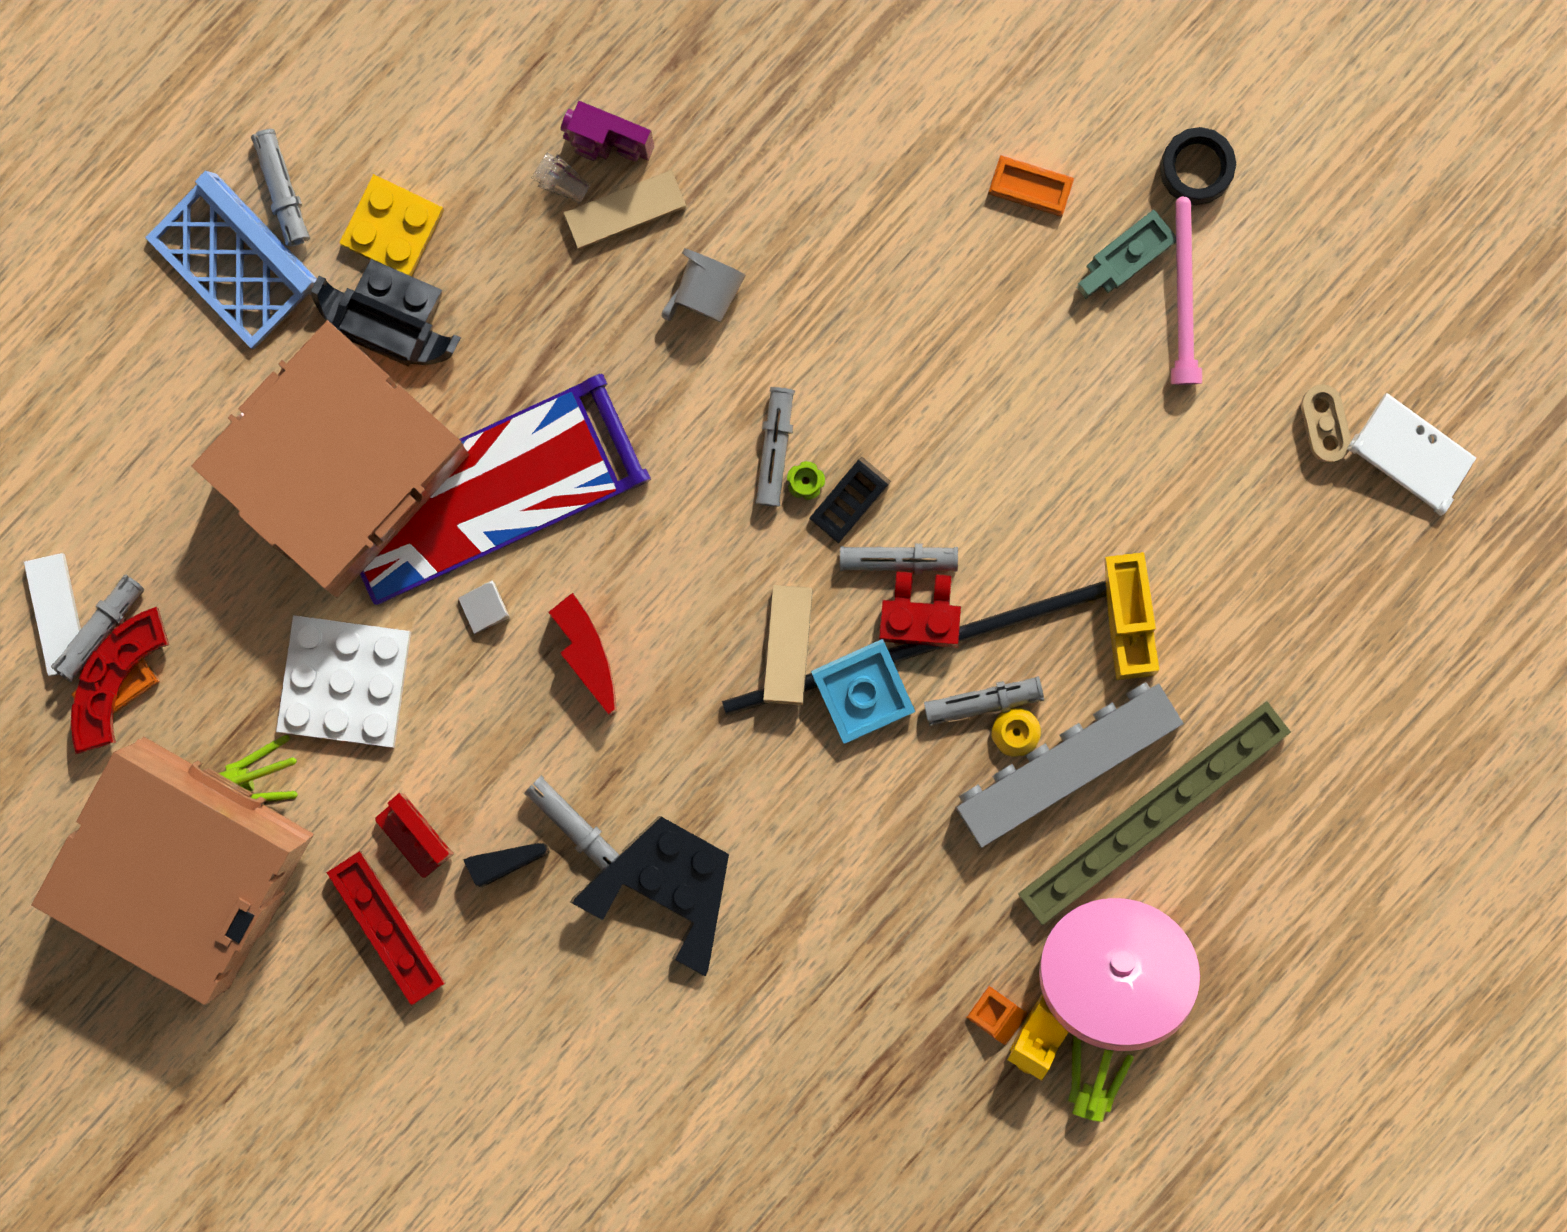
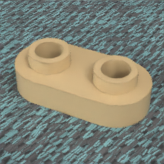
[1301,385,1351,463]

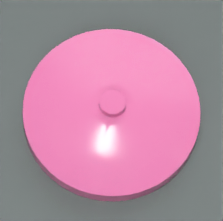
[1039,898,1200,1051]

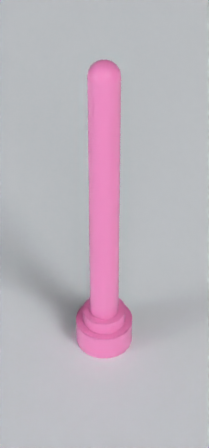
[1171,196,1202,385]

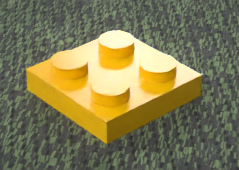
[339,174,444,276]

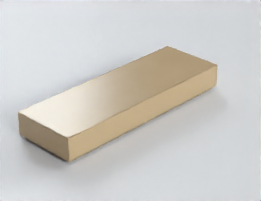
[564,170,687,250]
[763,585,813,705]

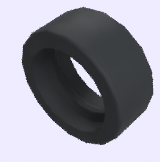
[1160,127,1237,205]

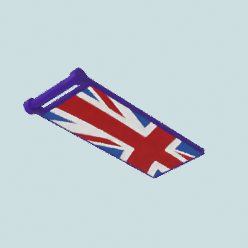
[360,374,651,605]

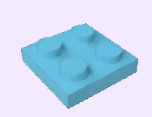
[811,639,915,744]

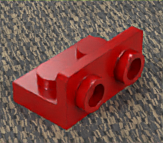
[375,793,454,878]

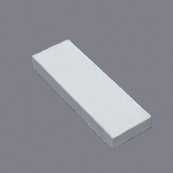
[24,553,87,677]

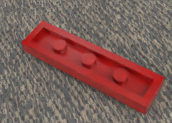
[326,851,446,1006]

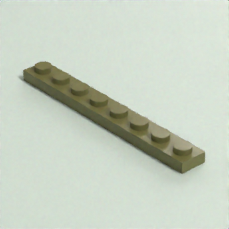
[1018,701,1291,925]

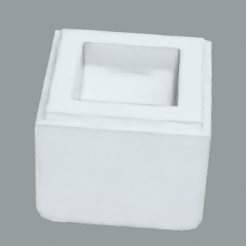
[458,581,510,634]

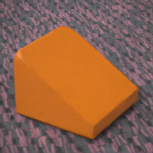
[966,986,1027,1045]

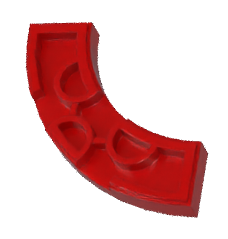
[71,607,169,754]

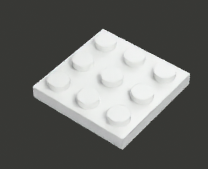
[276,615,411,748]

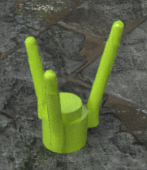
[218,735,298,802]
[1068,1035,1134,1122]

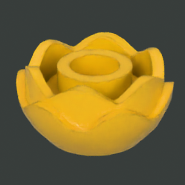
[991,708,1041,757]

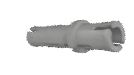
[251,129,310,247]
[755,387,795,507]
[840,543,958,575]
[51,574,144,682]
[924,676,1044,726]
[524,775,619,870]

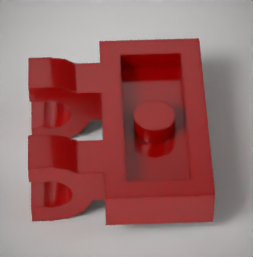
[879,572,961,648]

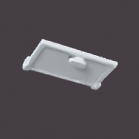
[1347,393,1476,516]

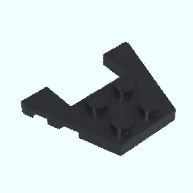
[570,816,729,976]

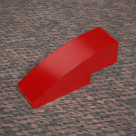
[548,593,617,716]

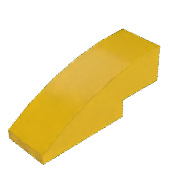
[1104,552,1160,680]

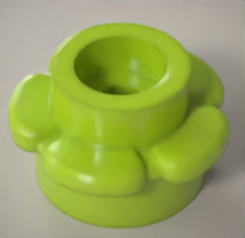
[787,461,825,500]

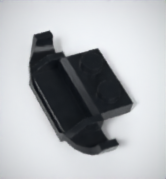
[310,259,461,367]

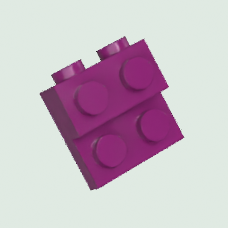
[560,100,654,161]

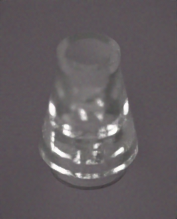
[531,152,591,204]

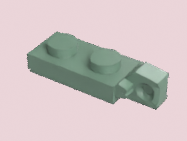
[1076,210,1176,299]

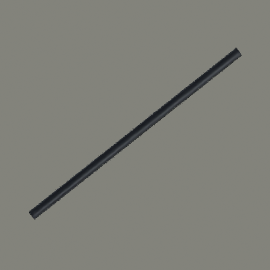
[722,580,1107,716]

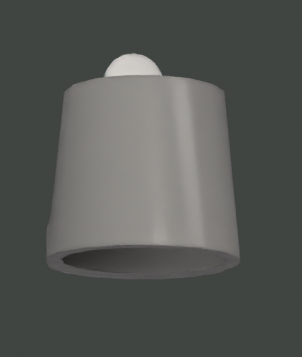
[661,248,746,322]

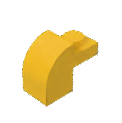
[1007,994,1069,1081]

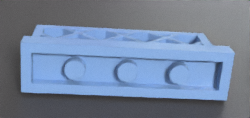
[145,171,317,349]

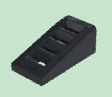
[809,457,891,543]
[463,843,550,887]

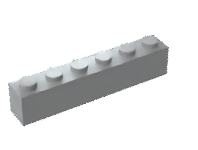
[955,682,1184,848]

